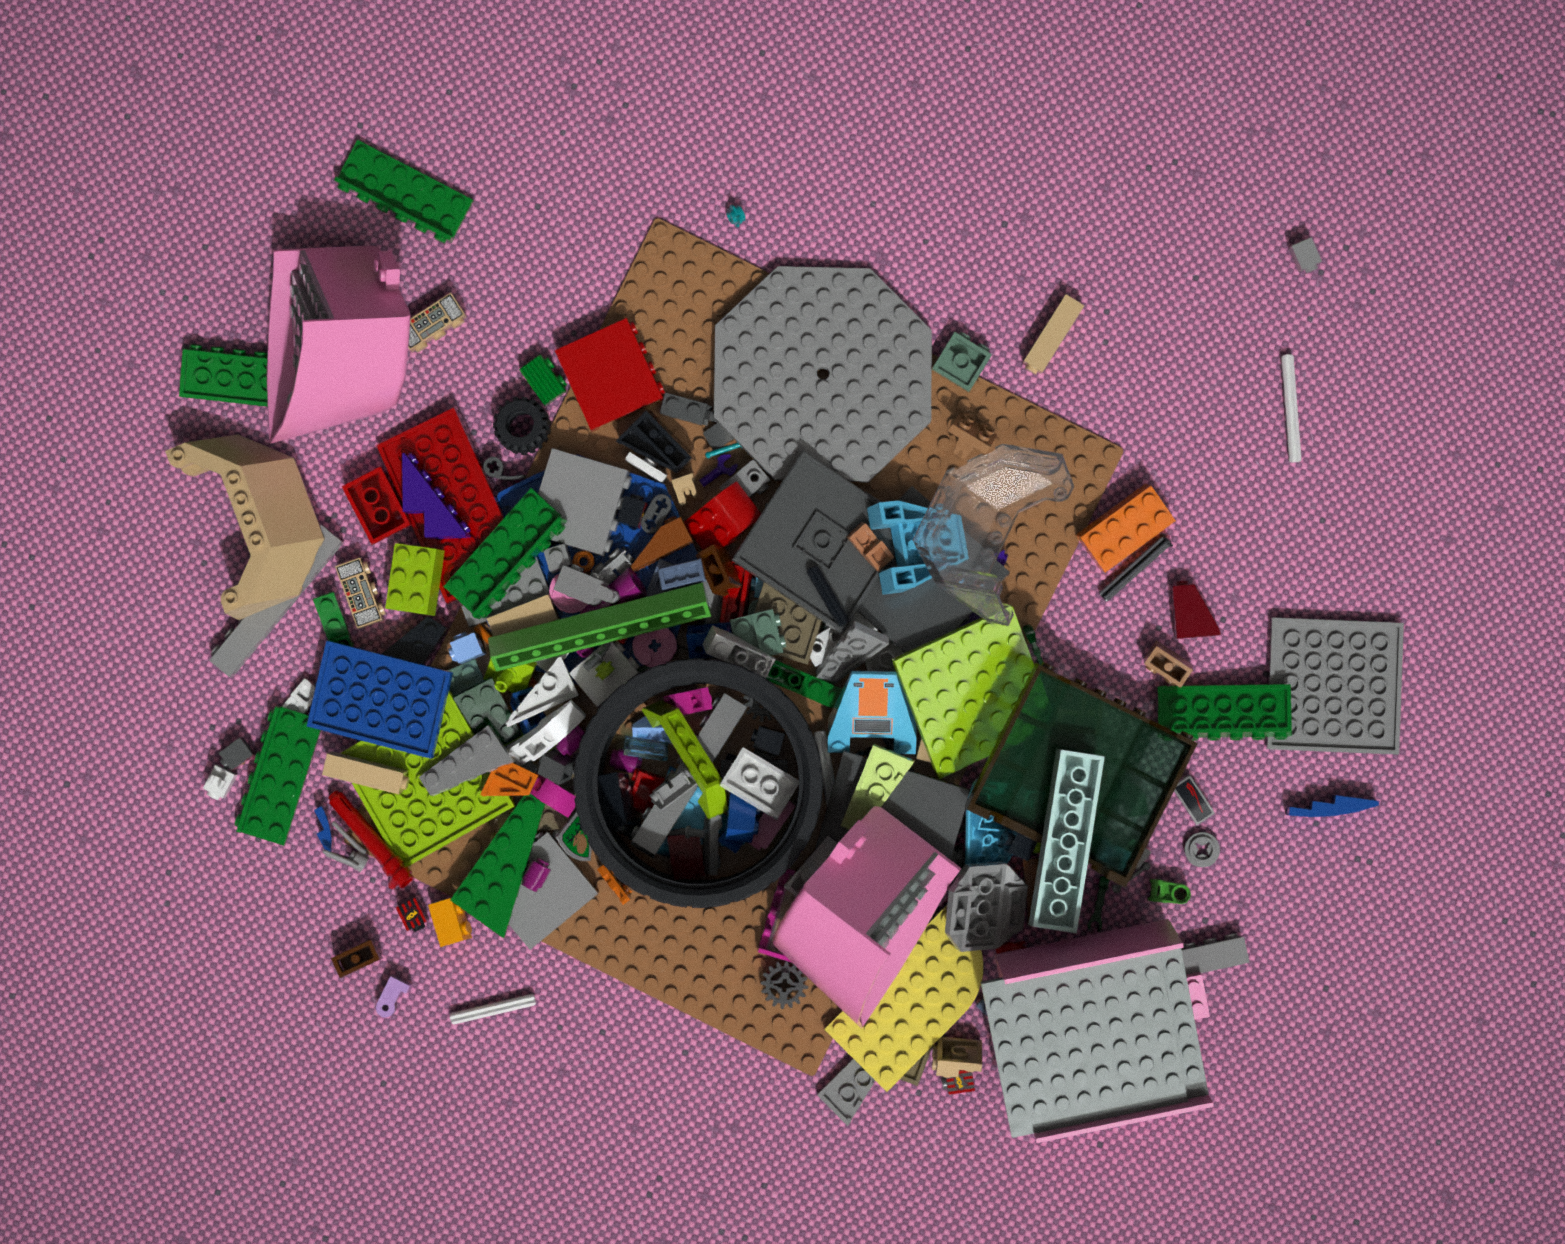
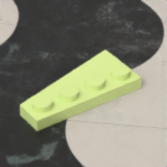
[841,744,915,829]

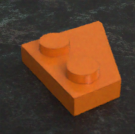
[480,763,539,796]
[597,865,632,905]

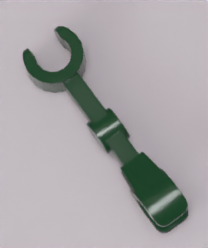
[1023,624,1043,678]
[1087,876,1110,932]

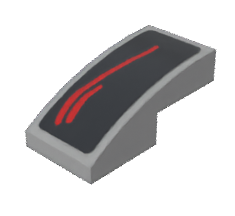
[1174,774,1215,825]

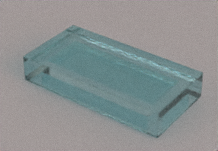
[623,736,668,761]

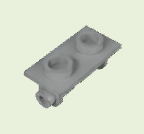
[592,547,634,584]
[650,769,697,811]

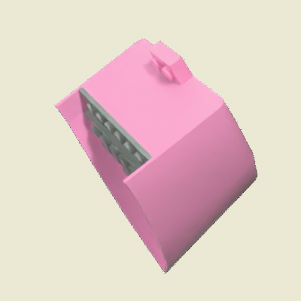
[267,246,410,444]
[773,806,962,1029]

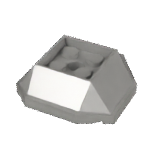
[945,861,1028,952]

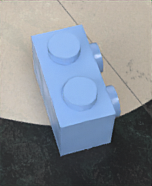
[448,632,486,664]

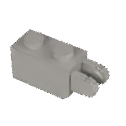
[553,564,620,606]

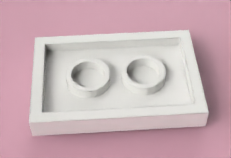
[720,747,799,820]

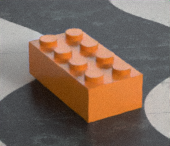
[1076,483,1176,573]

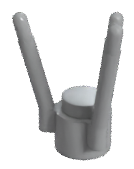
[322,821,369,872]

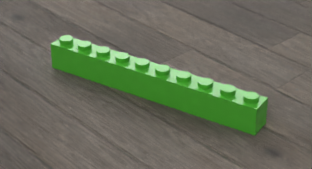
[488,583,711,671]

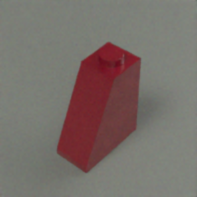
[1170,581,1221,639]

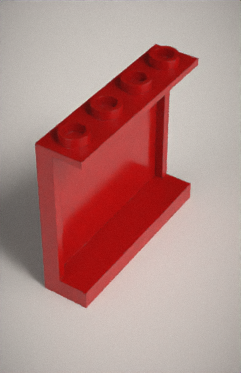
[555,318,665,432]

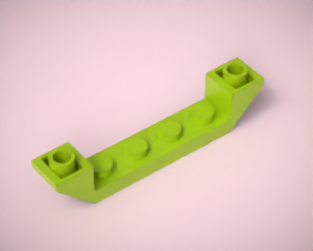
[642,701,728,819]

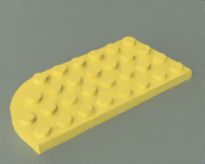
[824,904,983,1092]

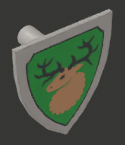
[553,811,592,861]

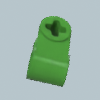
[1147,879,1191,904]

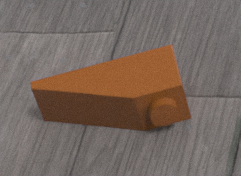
[631,516,694,572]

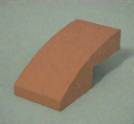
[846,522,894,572]

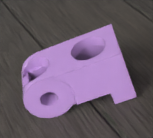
[376,974,412,1018]

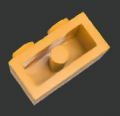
[428,898,472,947]

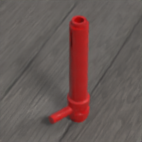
[328,790,414,889]

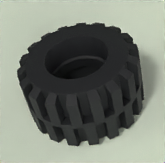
[493,397,551,455]

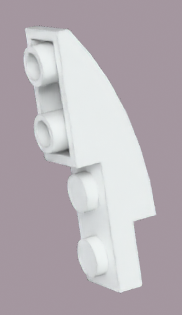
[506,700,586,766]

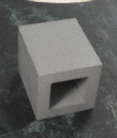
[1289,237,1322,274]
[544,544,572,574]

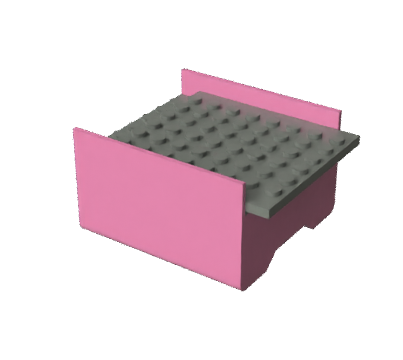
[981,919,1214,1143]

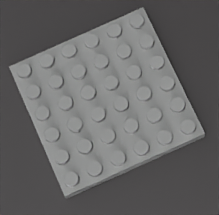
[1266,618,1404,755]

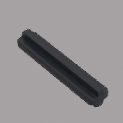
[806,566,849,627]

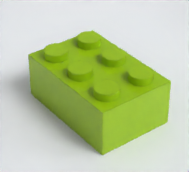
[385,543,445,616]

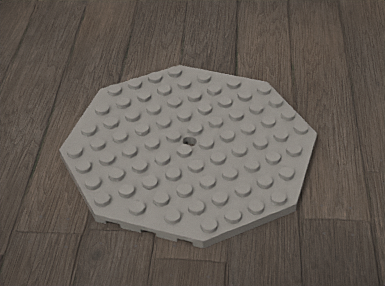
[714,266,932,483]

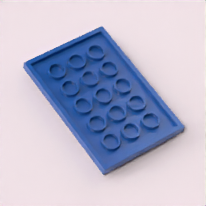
[307,641,453,759]

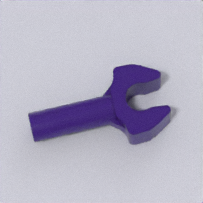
[699,454,738,487]

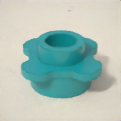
[726,204,746,228]

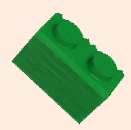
[519,355,567,407]

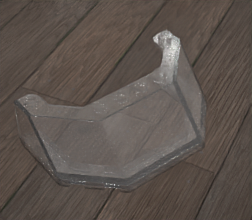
[913,444,1074,626]

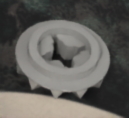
[1185,832,1220,867]

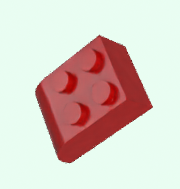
[341,466,411,545]
[684,481,761,556]

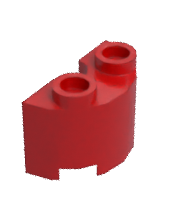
[631,768,665,814]

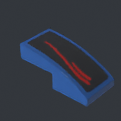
[314,806,334,852]

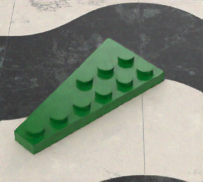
[450,794,546,939]

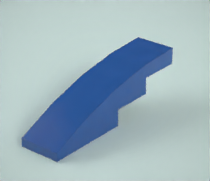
[1286,795,1379,817]

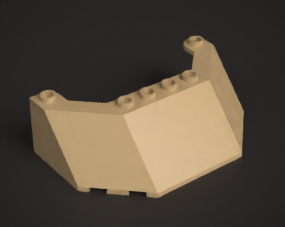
[165,435,325,620]

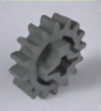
[761,961,808,1009]

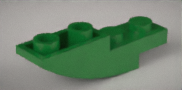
[313,591,355,647]
[766,660,842,709]

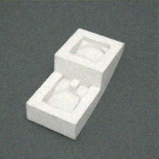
[282,678,316,714]

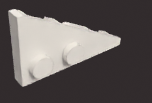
[506,656,579,727]

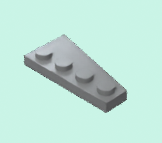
[816,621,889,685]
[419,725,514,796]
[817,1059,875,1126]

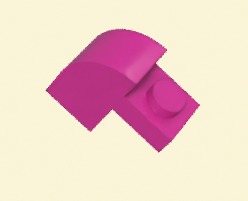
[663,687,712,715]
[530,772,576,818]

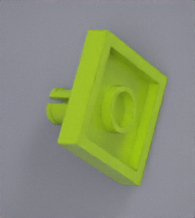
[484,659,537,693]

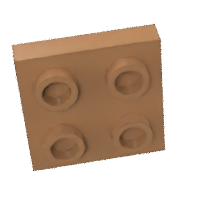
[948,413,997,459]

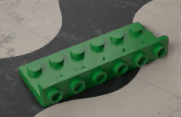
[334,140,474,244]
[179,344,268,407]
[443,488,567,619]
[1158,684,1292,741]
[234,706,321,846]

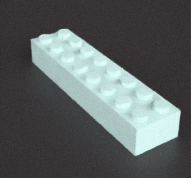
[1029,749,1104,933]

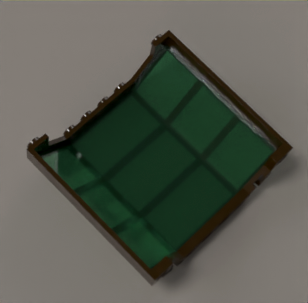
[964,662,1198,888]

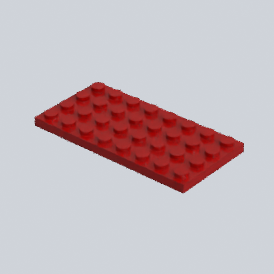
[376,407,505,604]

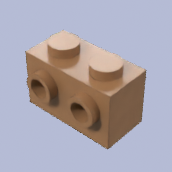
[1144,640,1193,688]

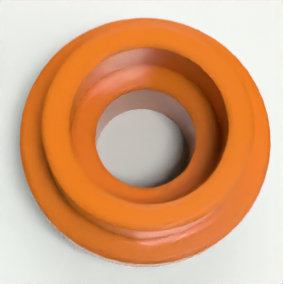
[572,551,595,573]

